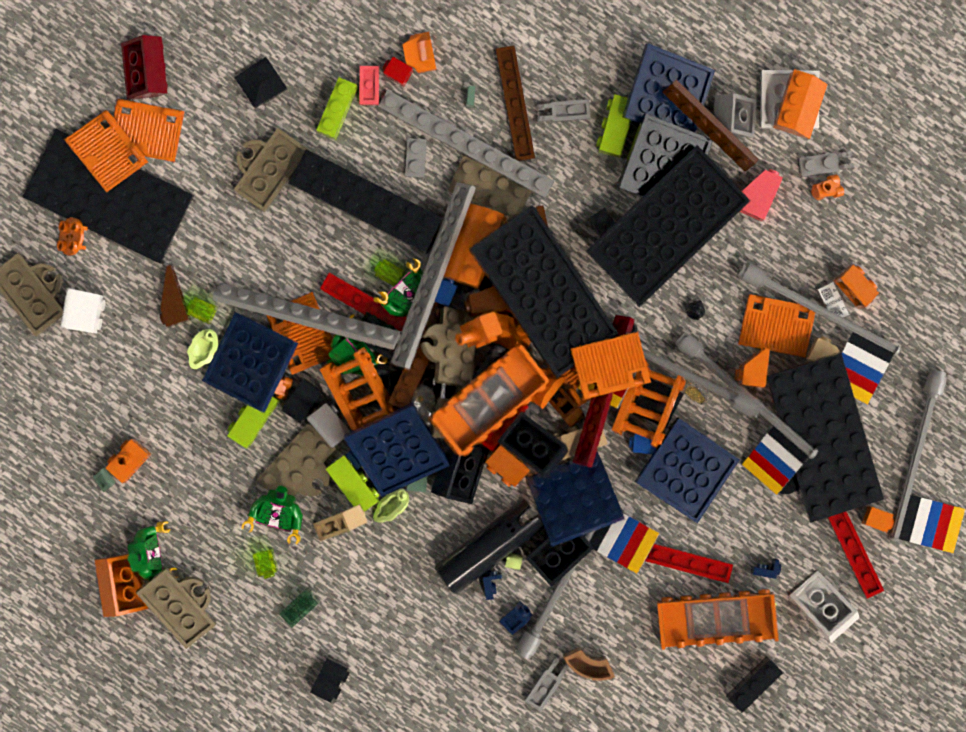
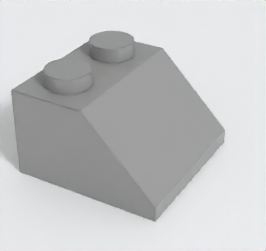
[714,94,756,138]
[307,403,351,448]

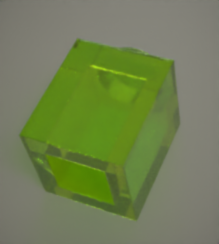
[374,259,405,287]
[186,297,218,324]
[253,548,279,579]

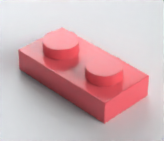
[359,66,379,105]

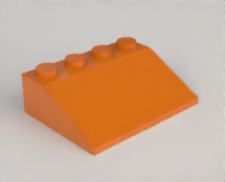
[443,203,507,290]

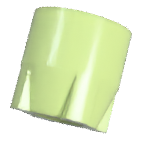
[505,553,523,570]

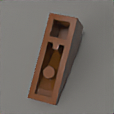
[159,265,191,328]
[549,386,585,428]

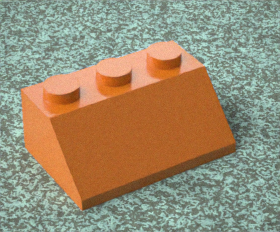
[773,69,827,139]
[95,554,149,617]

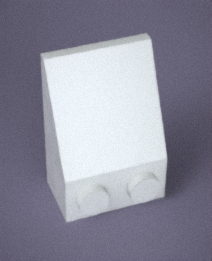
[61,289,106,333]
[789,571,859,643]

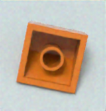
[833,264,879,309]
[734,348,770,388]
[485,445,530,487]

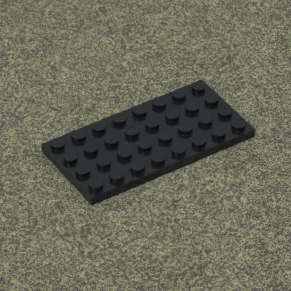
[23,129,194,264]
[586,145,751,308]
[469,205,619,378]
[767,352,884,523]

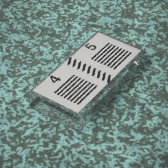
[816,281,850,324]

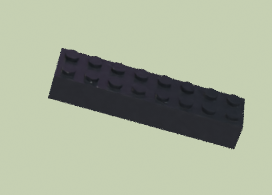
[289,149,443,255]

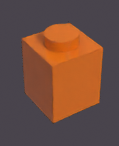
[862,506,894,533]

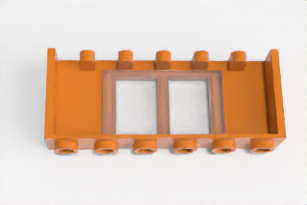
[428,344,550,456]
[657,589,779,650]

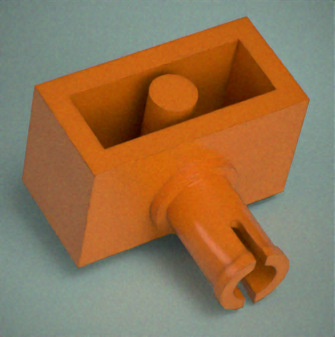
[455,312,503,348]
[106,439,151,484]

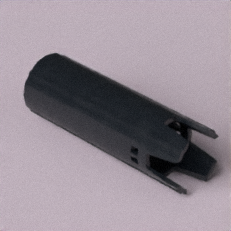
[435,499,544,594]

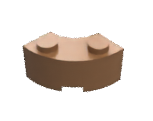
[563,647,615,681]

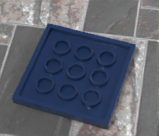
[622,43,715,133]
[202,312,298,413]
[344,402,450,497]
[634,418,740,524]
[526,451,625,547]

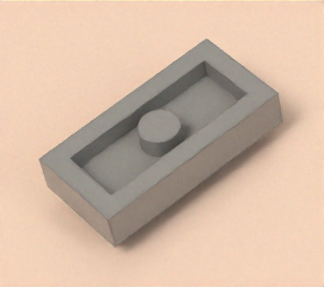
[405,138,427,178]

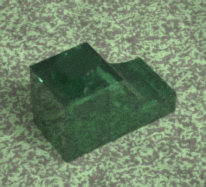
[279,587,320,628]

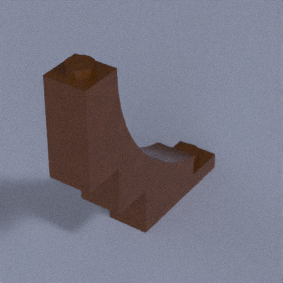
[464,205,548,317]

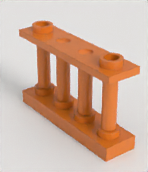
[319,347,398,431]
[612,361,686,448]

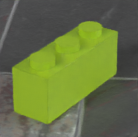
[316,77,358,141]
[596,94,631,158]
[227,396,280,449]
[326,455,380,512]

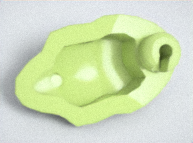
[187,329,218,369]
[373,489,409,523]

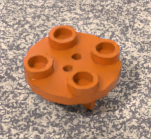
[57,217,88,256]

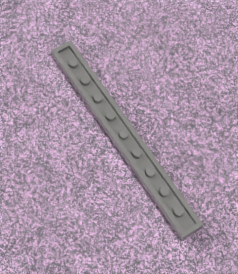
[378,90,554,199]
[391,182,476,369]
[213,283,400,350]

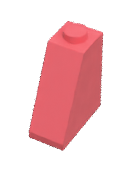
[740,169,783,221]

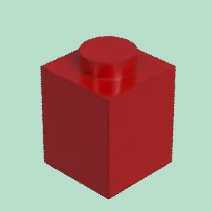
[382,57,413,87]

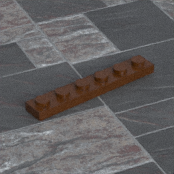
[496,45,535,162]
[663,80,759,171]
[387,302,443,409]

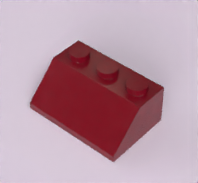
[121,35,168,100]

